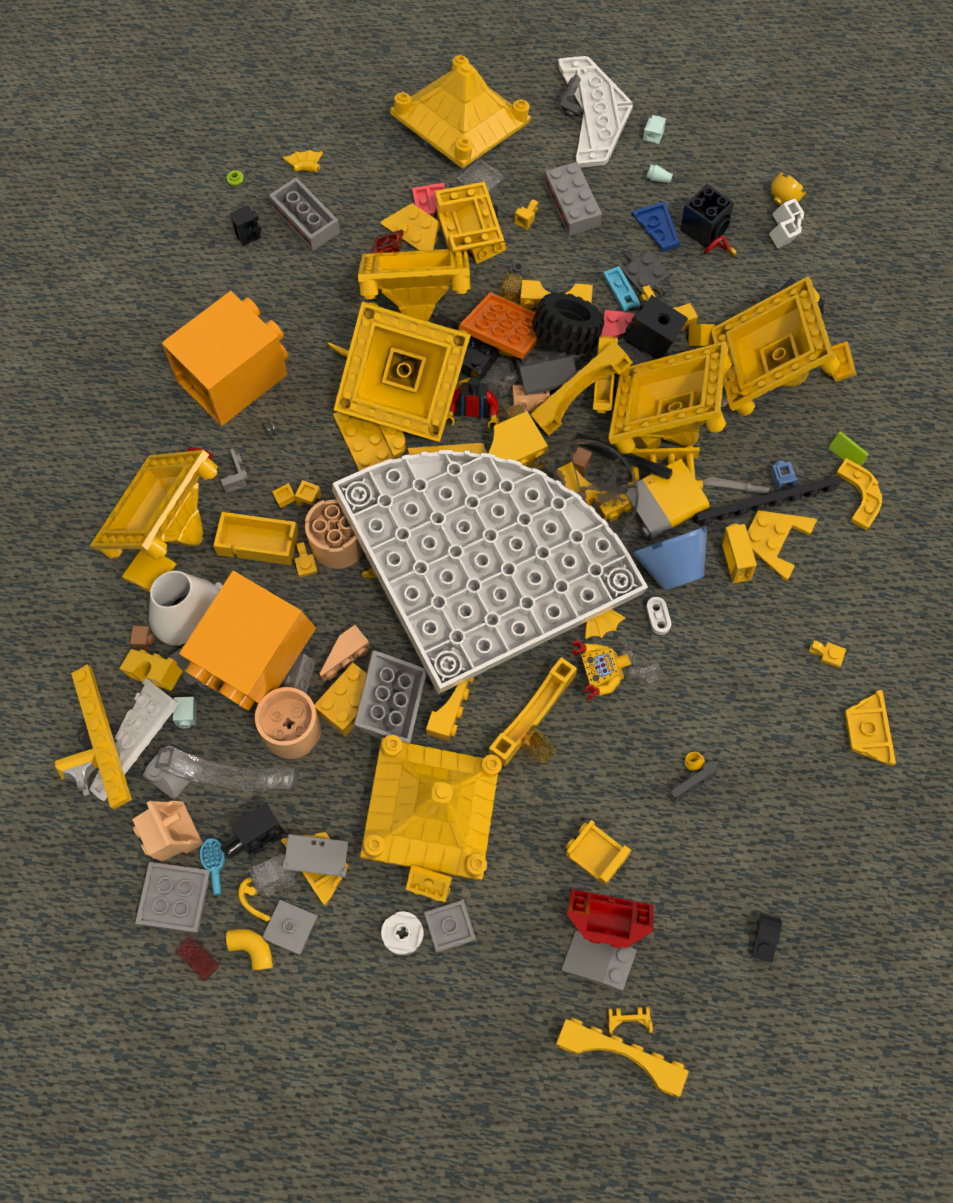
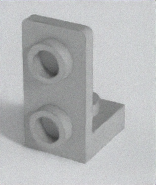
[221,448,248,493]

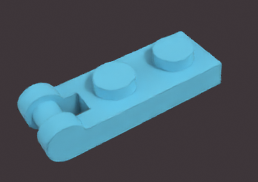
[603,266,640,312]

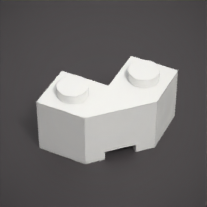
[769,198,804,248]

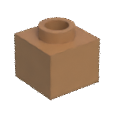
[569,447,592,475]
[130,626,154,651]

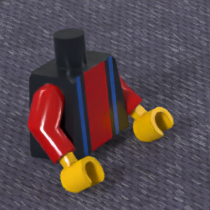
[447,377,500,430]

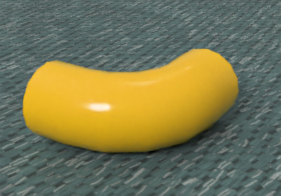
[226,929,273,971]

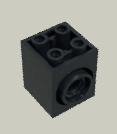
[680,184,734,248]
[624,295,688,359]

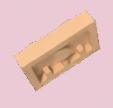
[512,385,550,412]

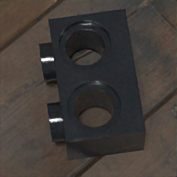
[230,205,262,246]

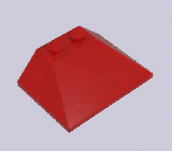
[567,889,654,948]

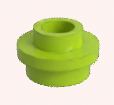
[227,170,244,186]

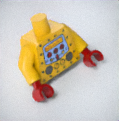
[571,641,631,700]

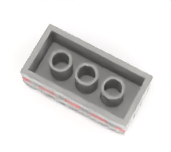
[545,162,602,236]
[269,177,340,251]

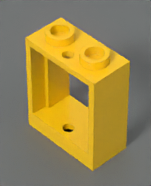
[721,524,757,584]

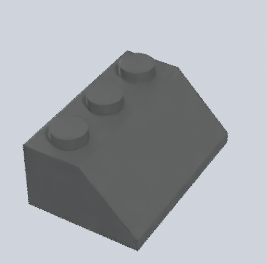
[516,349,577,395]

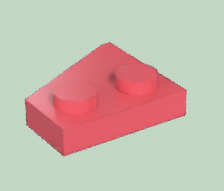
[412,183,445,217]
[601,310,635,338]

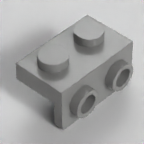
[279,654,315,693]

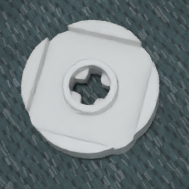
[381,912,424,955]

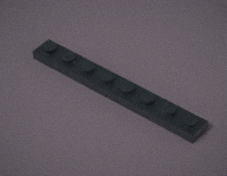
[693,475,842,526]

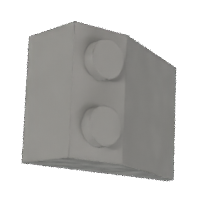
[561,930,637,994]

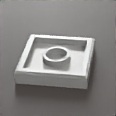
[424,899,476,953]

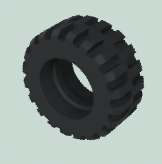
[532,292,604,355]

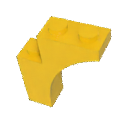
[593,336,618,413]
[555,462,634,522]

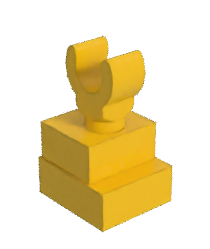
[514,199,539,230]

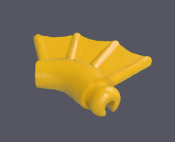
[283,150,323,173]
[584,609,625,639]

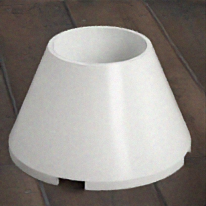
[148,571,219,646]

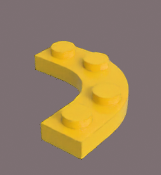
[836,458,882,531]

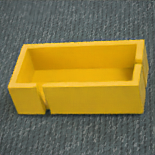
[213,512,299,566]

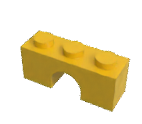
[119,649,183,691]

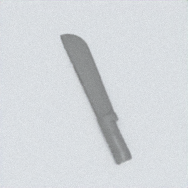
[703,477,770,494]

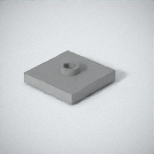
[263,900,318,956]

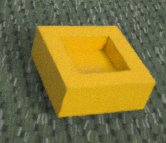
[272,483,296,508]

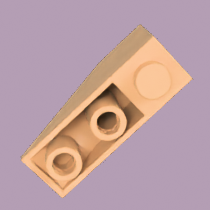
[320,625,370,682]

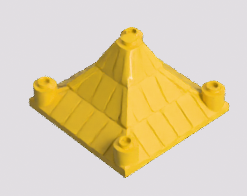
[390,55,531,169]
[358,249,470,321]
[711,276,840,416]
[334,302,471,442]
[608,341,732,454]
[90,450,218,560]
[360,735,502,880]

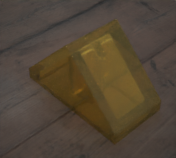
[521,725,557,766]

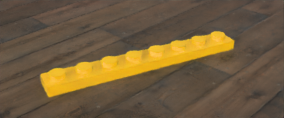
[71,664,132,809]

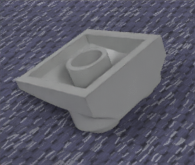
[143,745,201,800]

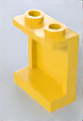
[565,820,631,886]

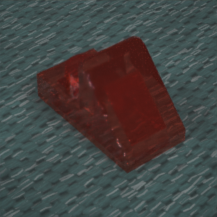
[372,229,404,253]
[175,936,220,981]

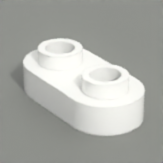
[646,597,671,635]

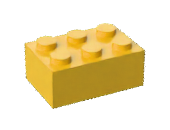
[314,663,367,737]

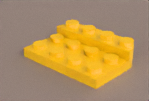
[333,412,406,471]

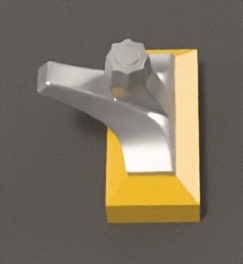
[55,749,99,796]

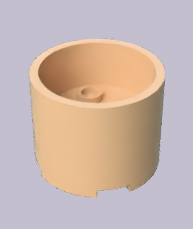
[305,500,364,569]
[255,687,321,759]

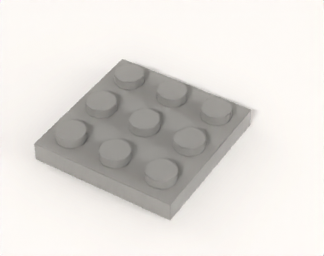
[135,862,211,934]

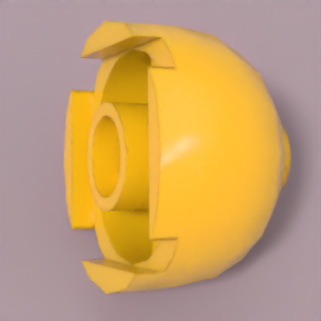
[771,172,806,206]

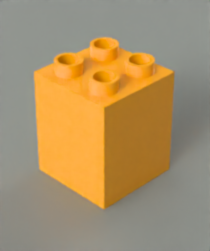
[162,291,289,426]
[179,570,316,711]

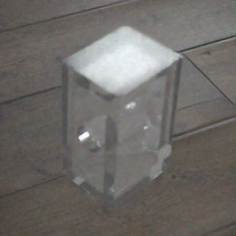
[249,853,299,896]

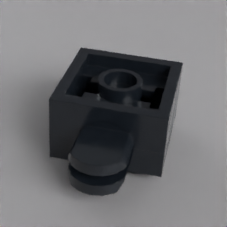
[220,803,285,859]

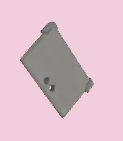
[282,834,348,878]

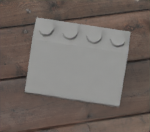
[353,650,427,744]

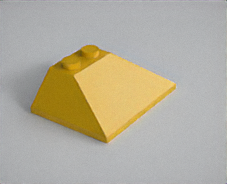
[435,182,504,252]

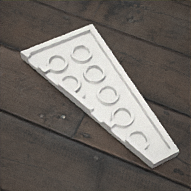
[89,678,179,801]

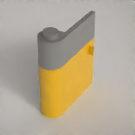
[623,459,710,540]

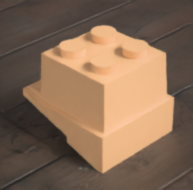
[132,801,203,862]

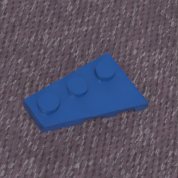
[632,201,680,252]

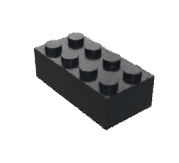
[431,313,499,382]

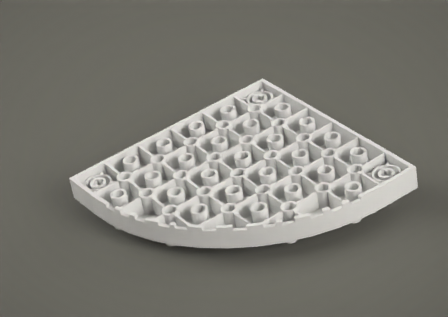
[332,450,648,694]

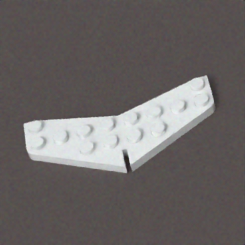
[558,56,633,168]

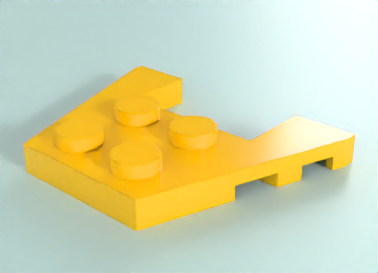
[747,510,817,582]

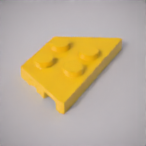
[380,203,440,251]
[844,690,896,766]
[281,832,349,906]

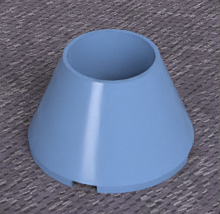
[632,527,707,590]

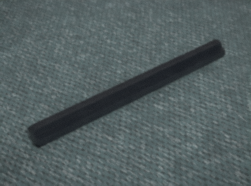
[575,433,673,479]

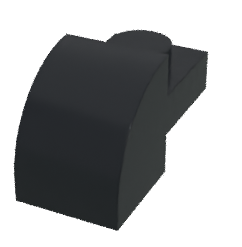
[751,913,782,963]

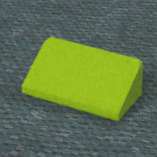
[829,432,869,466]

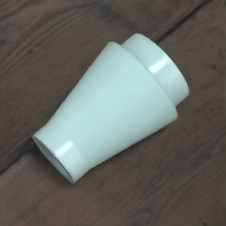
[646,164,673,183]

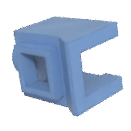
[770,461,798,491]

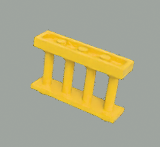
[627,446,703,490]

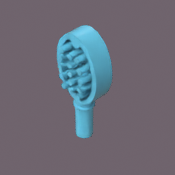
[200,838,225,896]

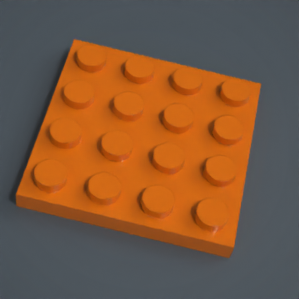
[459,292,540,359]

